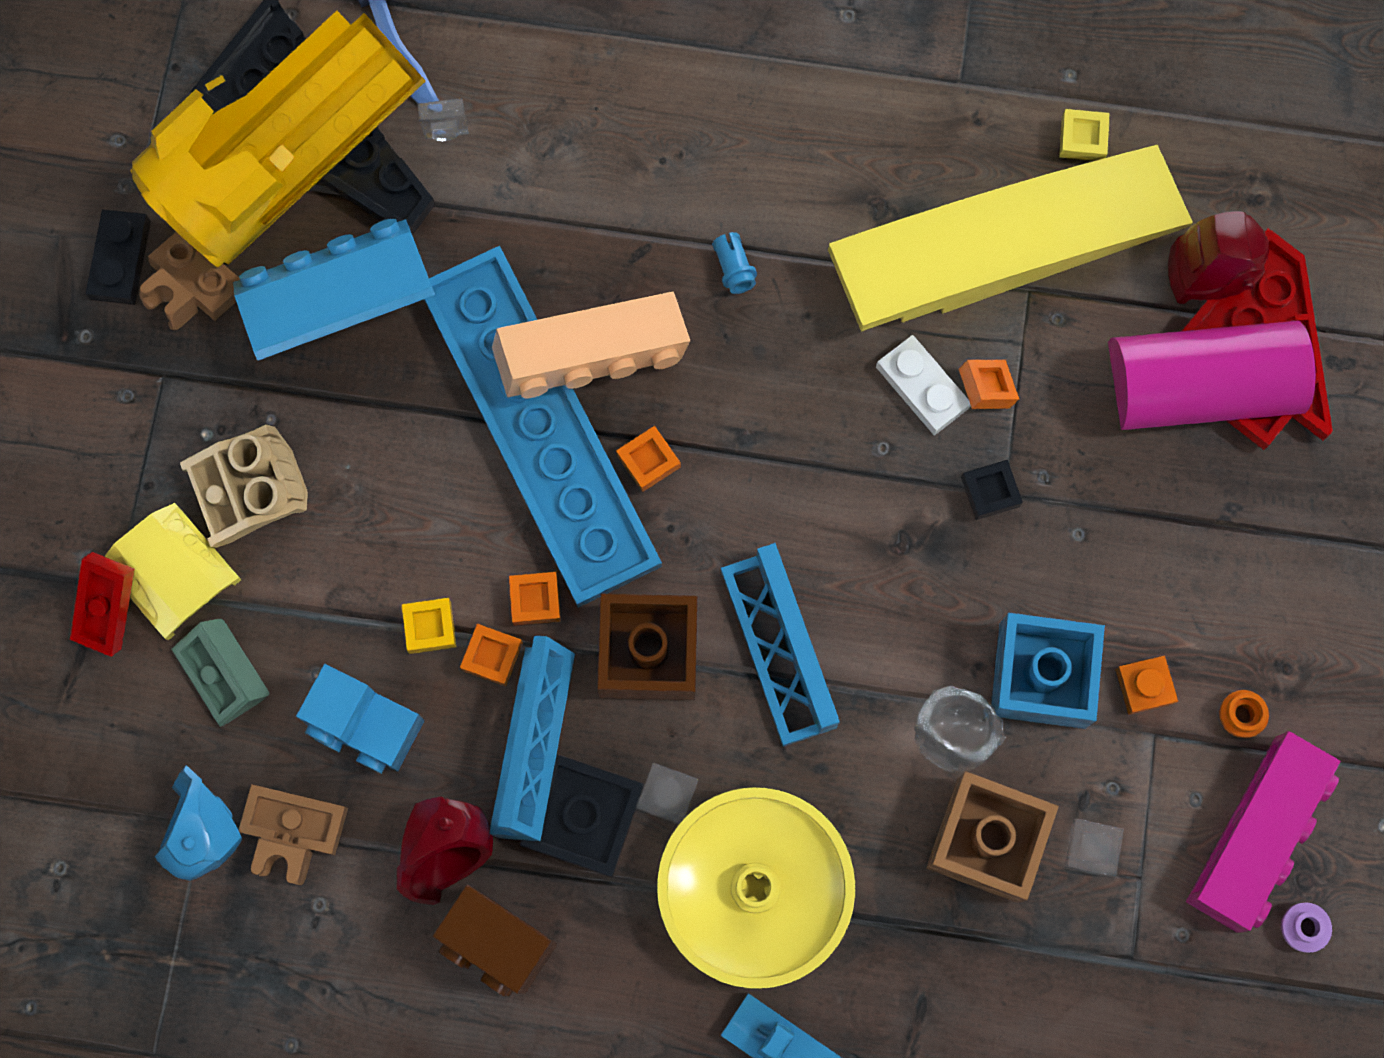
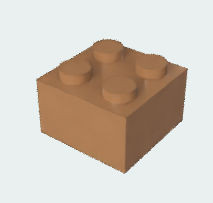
[926,771,1059,903]

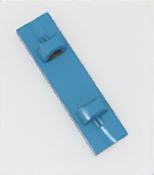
[721,993,842,1058]

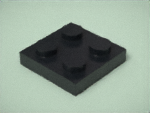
[520,754,644,878]

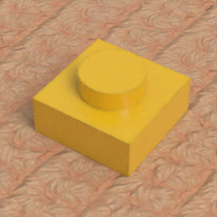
[402,598,456,654]

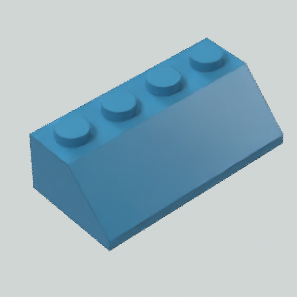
[233,219,435,360]

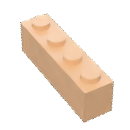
[492,291,690,398]

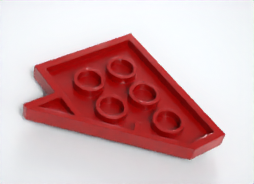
[1182,228,1333,450]

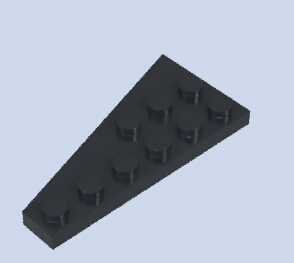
[190,0,435,235]

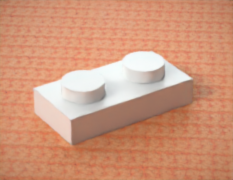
[876,335,971,436]

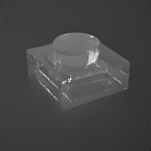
[418,98,469,141]
[637,763,699,825]
[1065,818,1124,878]

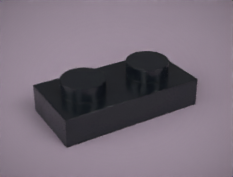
[85,209,151,305]

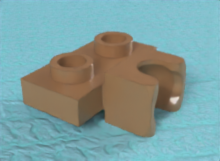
[139,232,240,330]
[238,784,348,886]

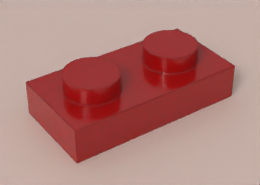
[70,552,135,657]

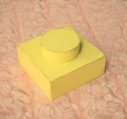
[1059,109,1110,161]

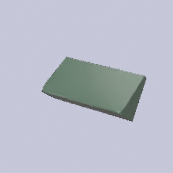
[171,619,269,727]

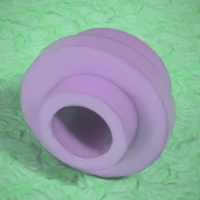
[1281,903,1332,953]

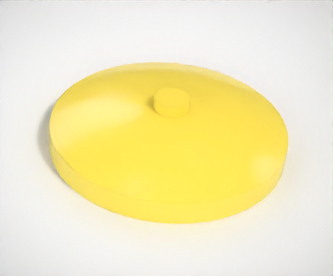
[657,788,855,989]

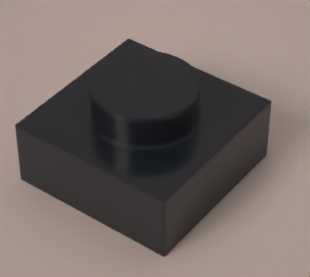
[961,459,1023,520]

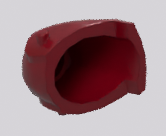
[1168,211,1270,304]
[396,796,493,905]

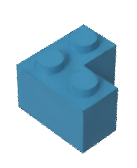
[296,664,424,774]

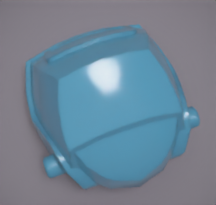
[155,765,242,881]

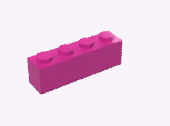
[1186,731,1341,933]

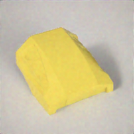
[105,503,241,640]

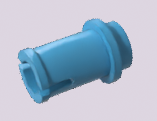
[712,232,757,294]

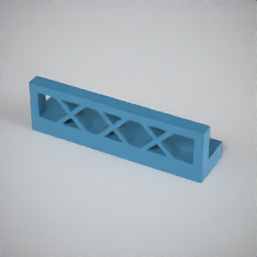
[721,543,840,747]
[490,636,575,841]

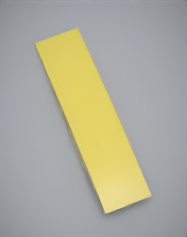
[828,145,1193,332]

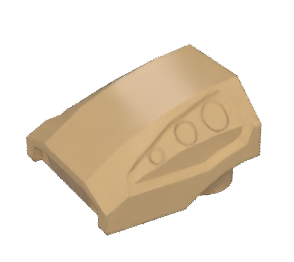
[180,425,308,548]

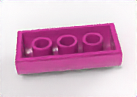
[1108,321,1316,430]

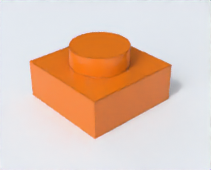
[959,360,1019,409]
[616,426,681,493]
[509,572,561,626]
[460,624,523,687]
[1115,656,1178,715]

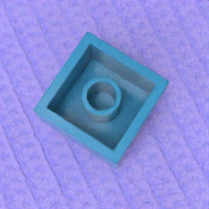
[990,613,1105,729]

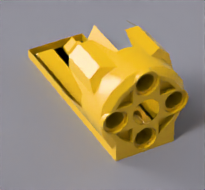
[130,11,426,268]

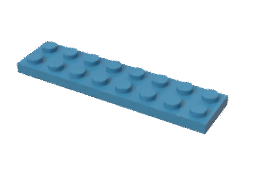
[424,246,662,608]

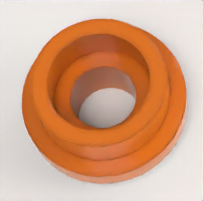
[1219,690,1269,738]

